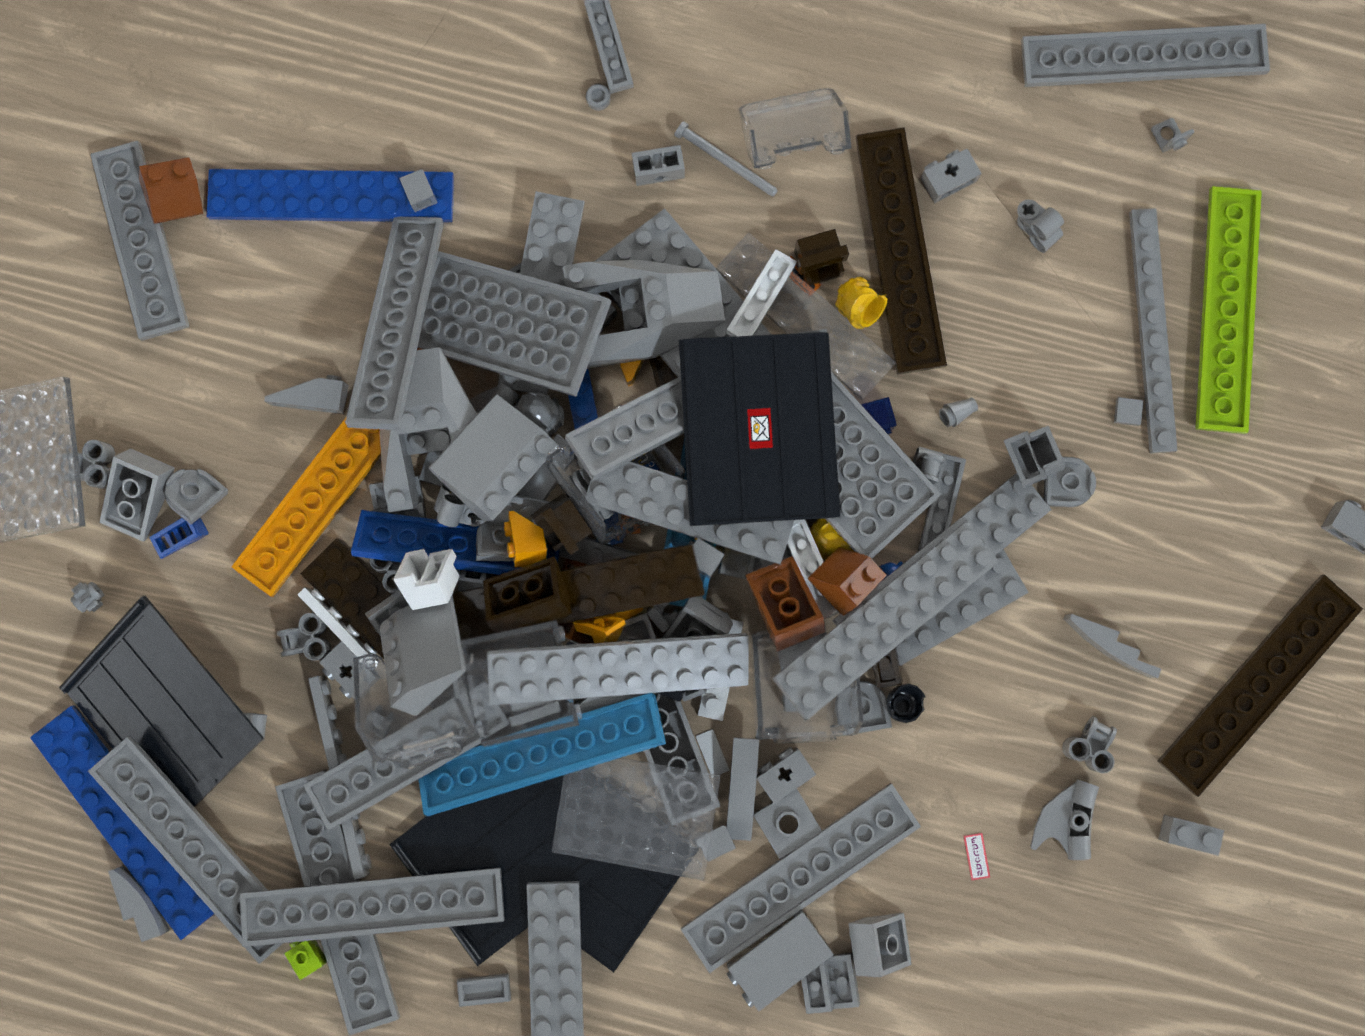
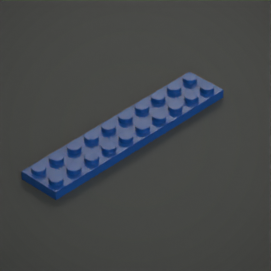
[207,169,454,222]
[30,706,214,940]

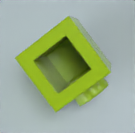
[284,940,327,980]

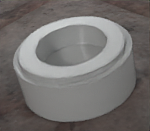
[586,84,611,111]

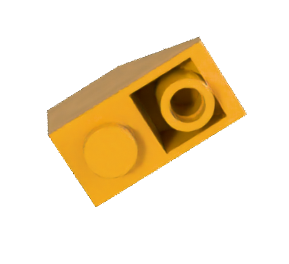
[504,511,547,568]

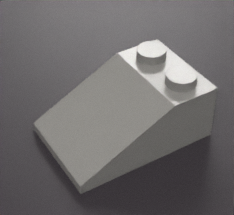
[99,448,175,542]

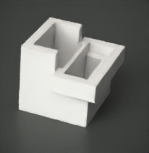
[393,549,460,610]

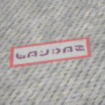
[964,833,990,880]

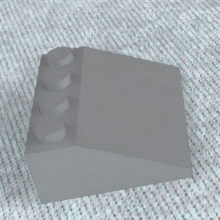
[428,394,559,522]
[379,596,466,716]

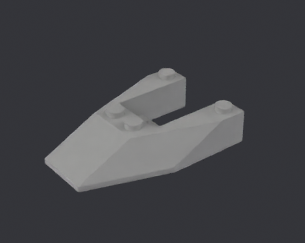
[563,260,725,369]
[380,347,477,512]

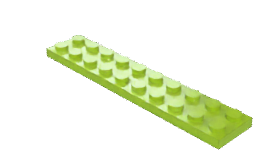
[1195,186,1262,434]

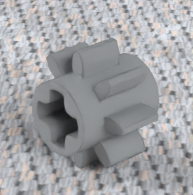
[71,582,104,612]

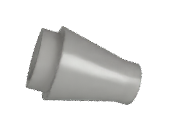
[939,397,978,427]

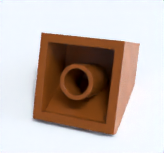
[139,157,203,224]
[807,547,887,616]

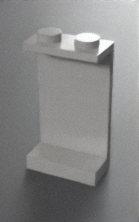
[726,910,834,1011]

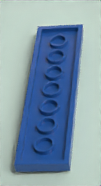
[351,510,560,575]

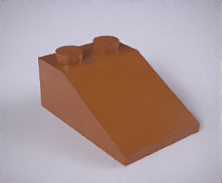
[745,556,825,652]

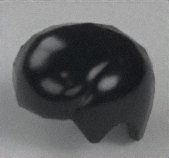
[886,684,925,723]

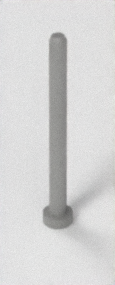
[674,121,778,196]

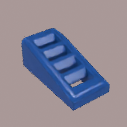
[149,517,209,559]

